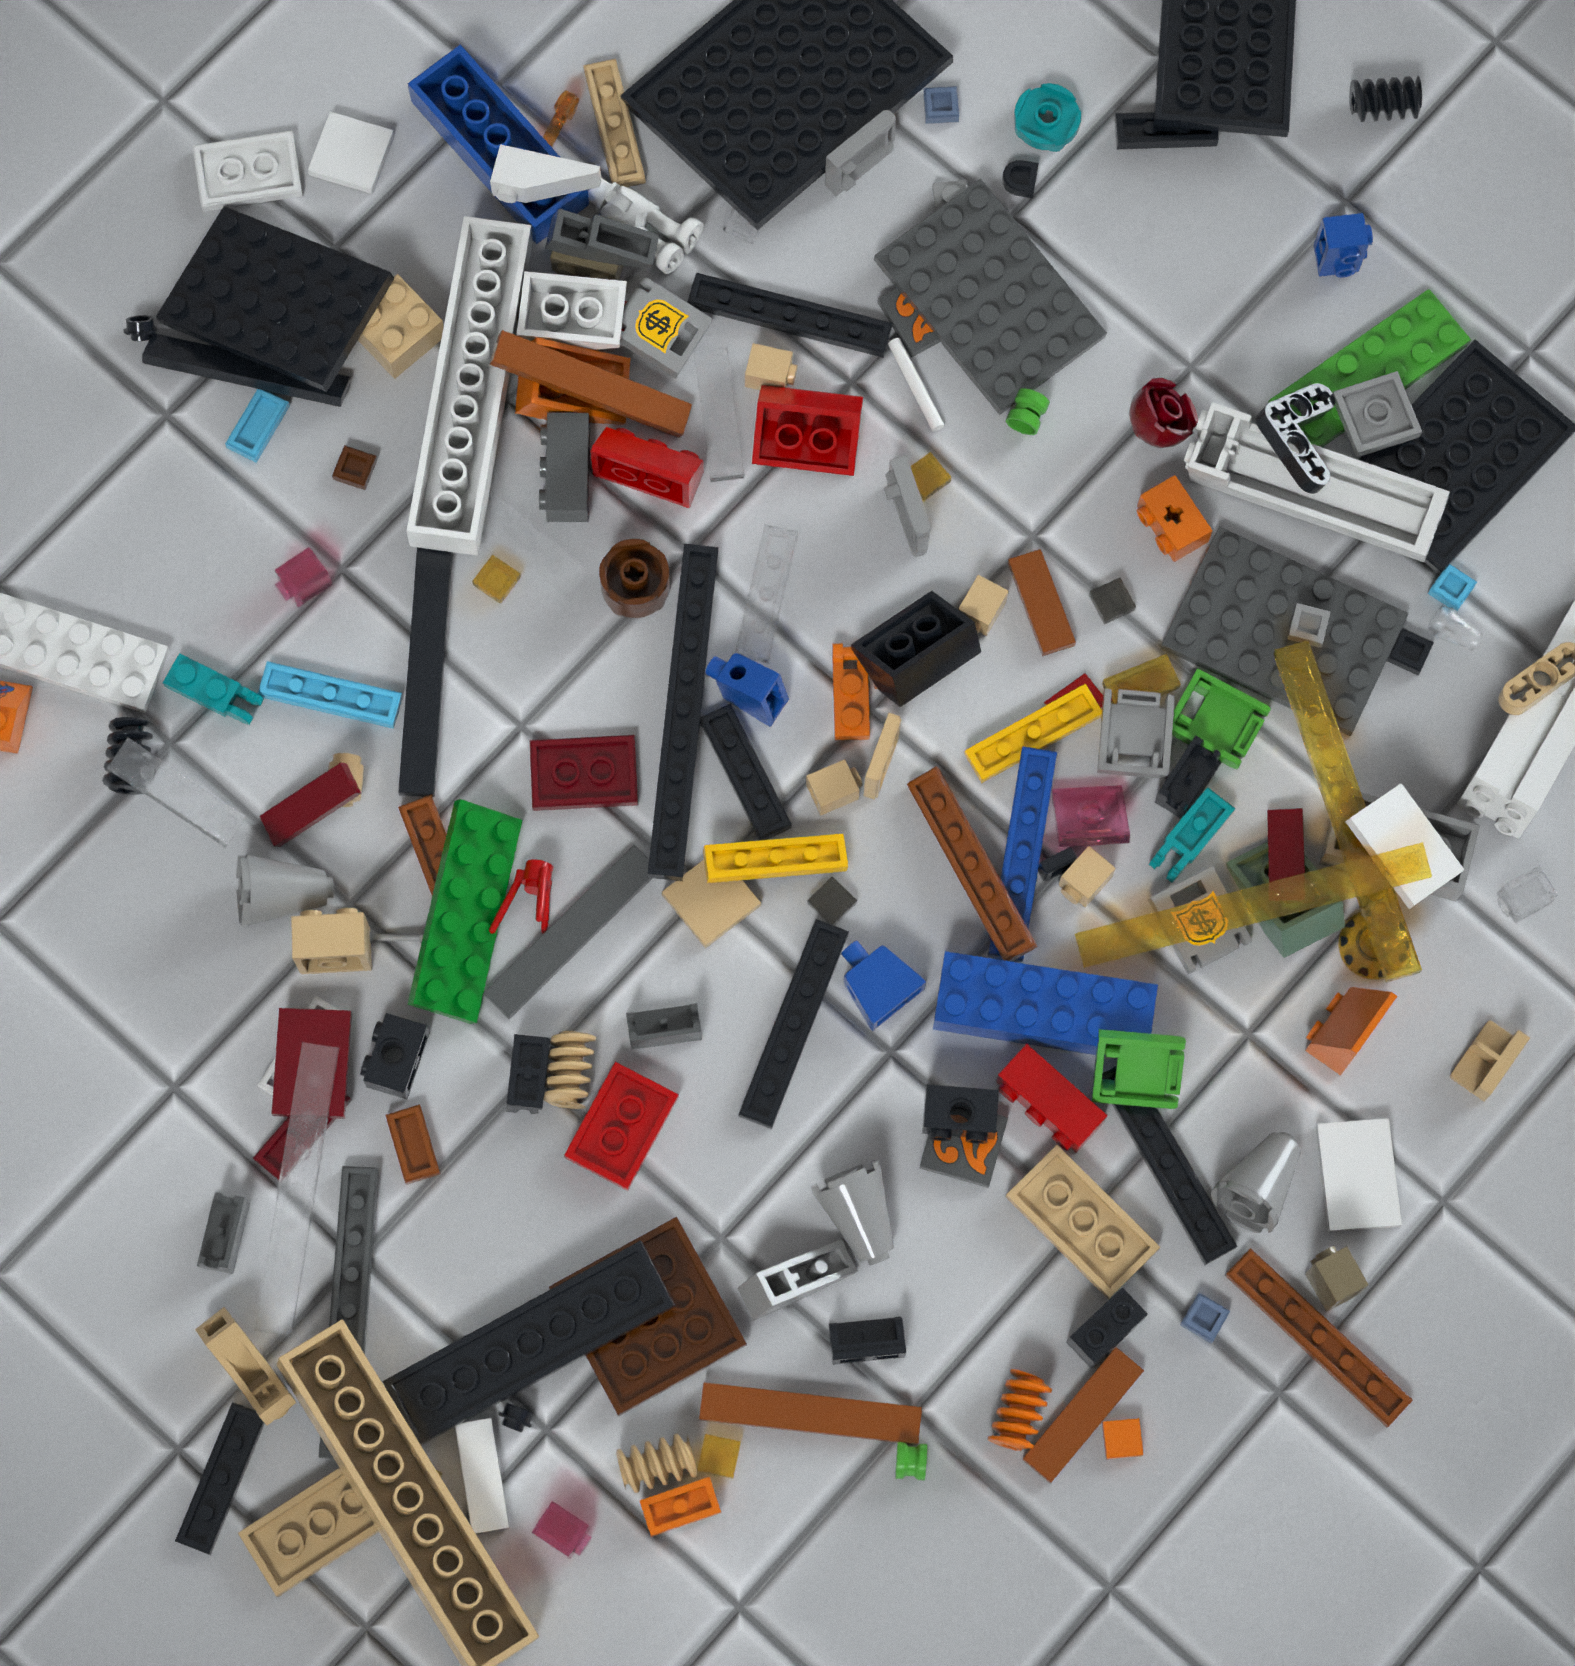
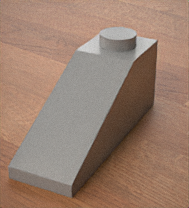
[737,1239,858,1321]

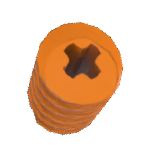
[987,1369,1052,1451]

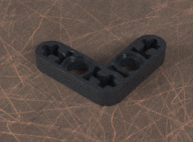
[1256,383,1335,494]

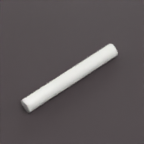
[888,338,944,432]

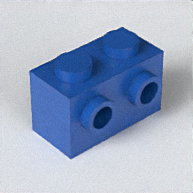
[1313,213,1373,278]

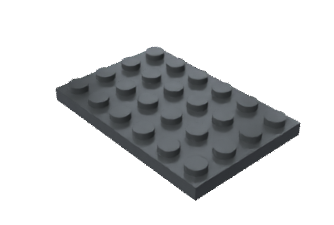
[874,179,1107,415]
[1161,526,1409,736]

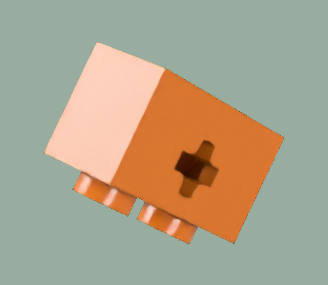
[1136,475,1213,562]

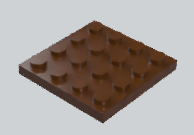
[549,1217,747,1417]

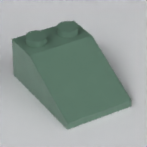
[1226,842,1345,958]

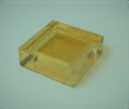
[910,452,951,501]
[472,555,521,604]
[697,1434,741,1479]

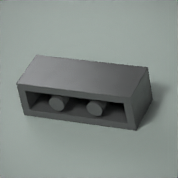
[539,412,590,522]

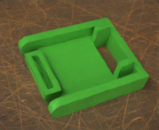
[1172,668,1271,769]
[1091,1029,1186,1109]

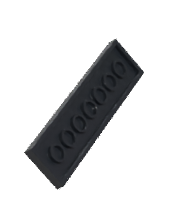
[382,1240,676,1445]

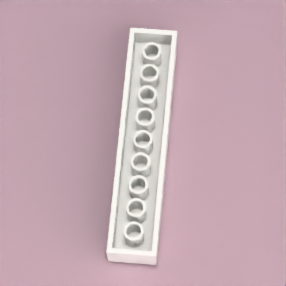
[407,216,533,556]

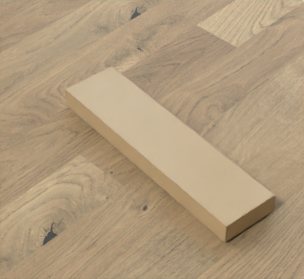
[583,59,646,187]

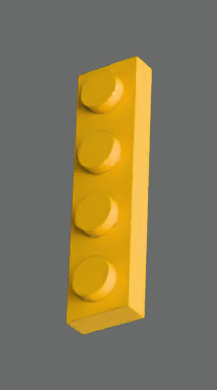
[964,684,1102,783]
[703,834,848,883]

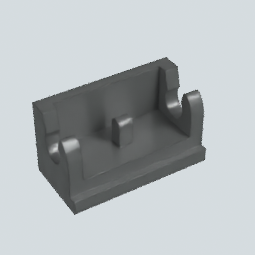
[626,1003,702,1050]
[197,1192,250,1274]

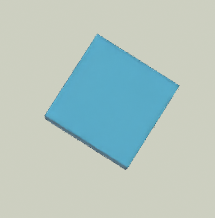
[1428,564,1477,613]

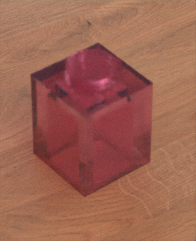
[275,547,332,607]
[532,1501,592,1559]

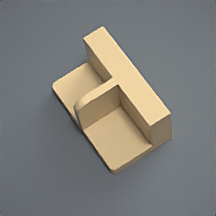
[1450,1020,1530,1102]

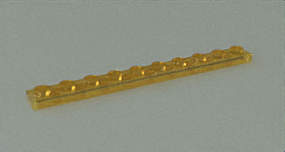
[1273,640,1422,983]
[1075,842,1433,968]

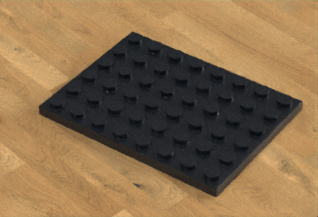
[620,0,953,231]

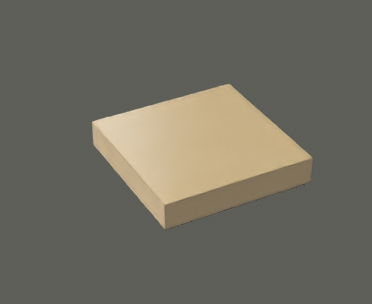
[863,713,901,800]
[662,860,761,949]

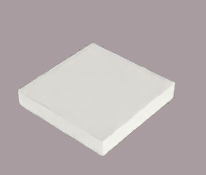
[308,112,394,194]

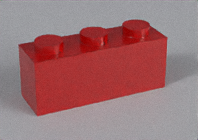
[996,1044,1108,1153]

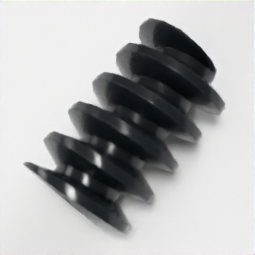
[1349,76,1422,122]
[102,717,153,795]

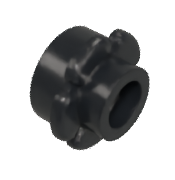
[123,315,157,341]
[498,1402,534,1432]

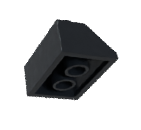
[851,591,981,707]

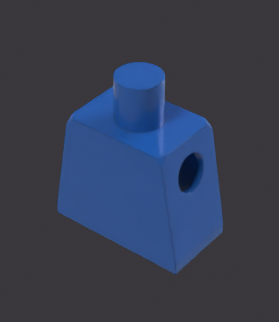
[705,653,789,727]
[841,941,926,1031]

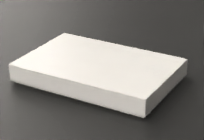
[192,130,303,212]
[1346,784,1464,909]
[1316,1118,1402,1232]

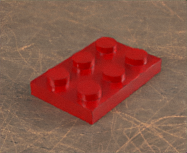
[564,1062,679,1191]

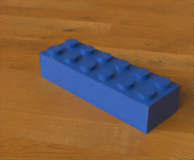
[407,44,589,244]
[933,951,1158,1058]

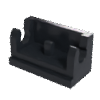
[1155,735,1222,819]
[506,1034,550,1114]
[829,1316,906,1365]

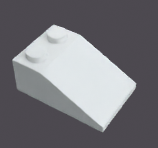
[517,271,627,350]

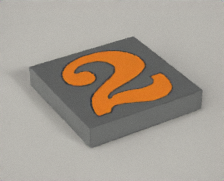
[877,288,940,357]
[919,1108,1008,1188]

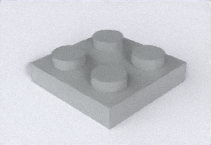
[1333,371,1422,458]

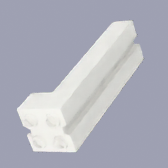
[1184,402,1450,563]
[1457,599,1575,839]

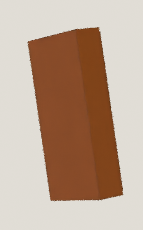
[386,1104,441,1185]

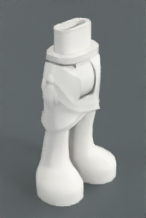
[588,178,704,274]

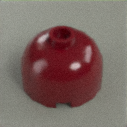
[1129,378,1198,448]

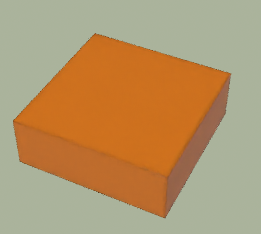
[1102,1418,1143,1460]

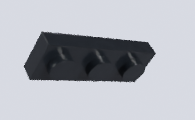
[1114,112,1219,150]

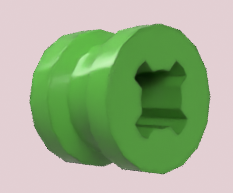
[895,1442,927,1481]

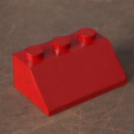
[752,385,863,476]
[590,427,704,509]

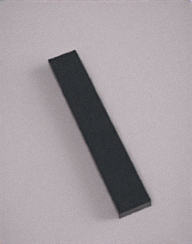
[687,273,893,358]
[142,333,351,407]
[738,919,849,1129]
[1102,1066,1238,1265]

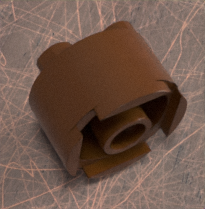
[599,539,670,618]

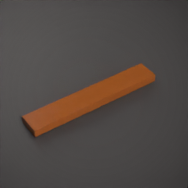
[490,330,692,438]
[907,766,1038,962]
[1225,1248,1413,1428]
[699,1382,922,1445]

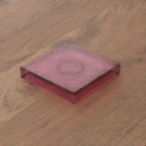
[1052,785,1130,847]

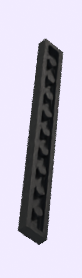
[647,544,718,881]

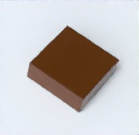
[332,445,377,490]

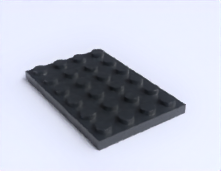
[1153,0,1296,137]
[156,206,395,392]
[1359,339,1575,572]

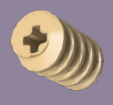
[543,1031,596,1109]
[616,1433,697,1493]

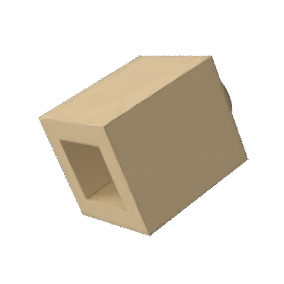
[745,343,798,390]
[958,575,1008,636]
[806,759,863,816]
[1059,846,1116,908]

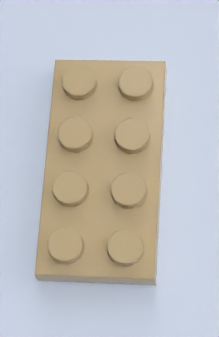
[1005,1145,1160,1300]
[238,1468,379,1597]

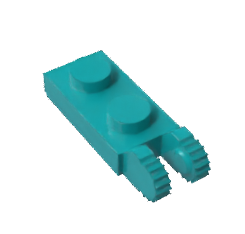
[162,653,264,725]
[1148,787,1236,883]

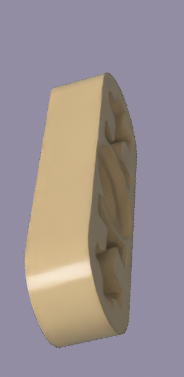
[1498,642,1575,715]

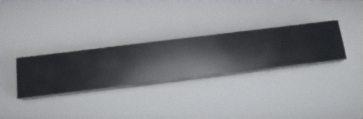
[398,547,453,797]

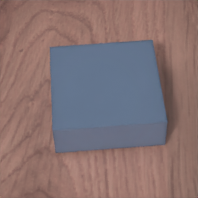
[923,86,959,124]
[1180,1293,1230,1344]

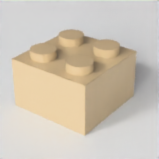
[358,274,444,379]
[291,908,372,975]

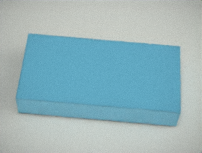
[225,389,290,463]

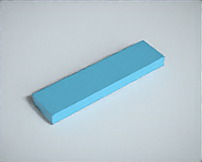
[257,661,403,729]

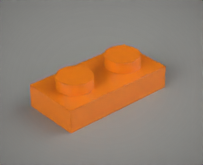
[639,1477,721,1537]

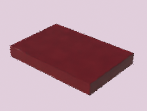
[529,735,638,811]
[271,1008,352,1119]

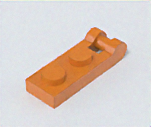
[832,643,870,740]

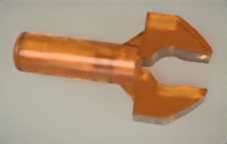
[543,90,580,147]

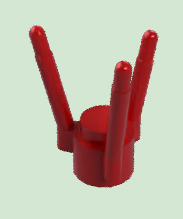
[489,859,554,934]

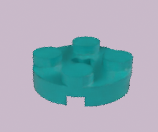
[1014,83,1081,152]

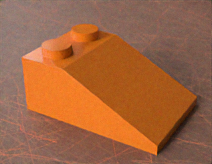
[515,337,631,425]
[1305,987,1397,1076]

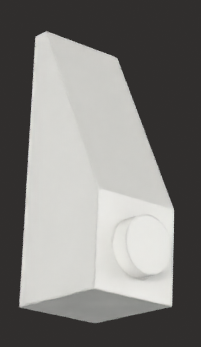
[490,145,601,203]

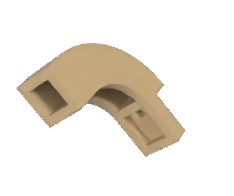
[195,1307,297,1426]

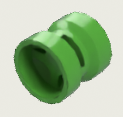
[1006,388,1050,435]

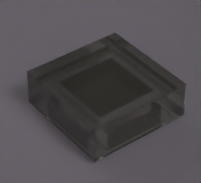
[1089,577,1136,625]
[807,877,857,926]

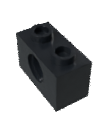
[360,1013,430,1100]
[922,1084,999,1144]
[1066,1287,1148,1369]

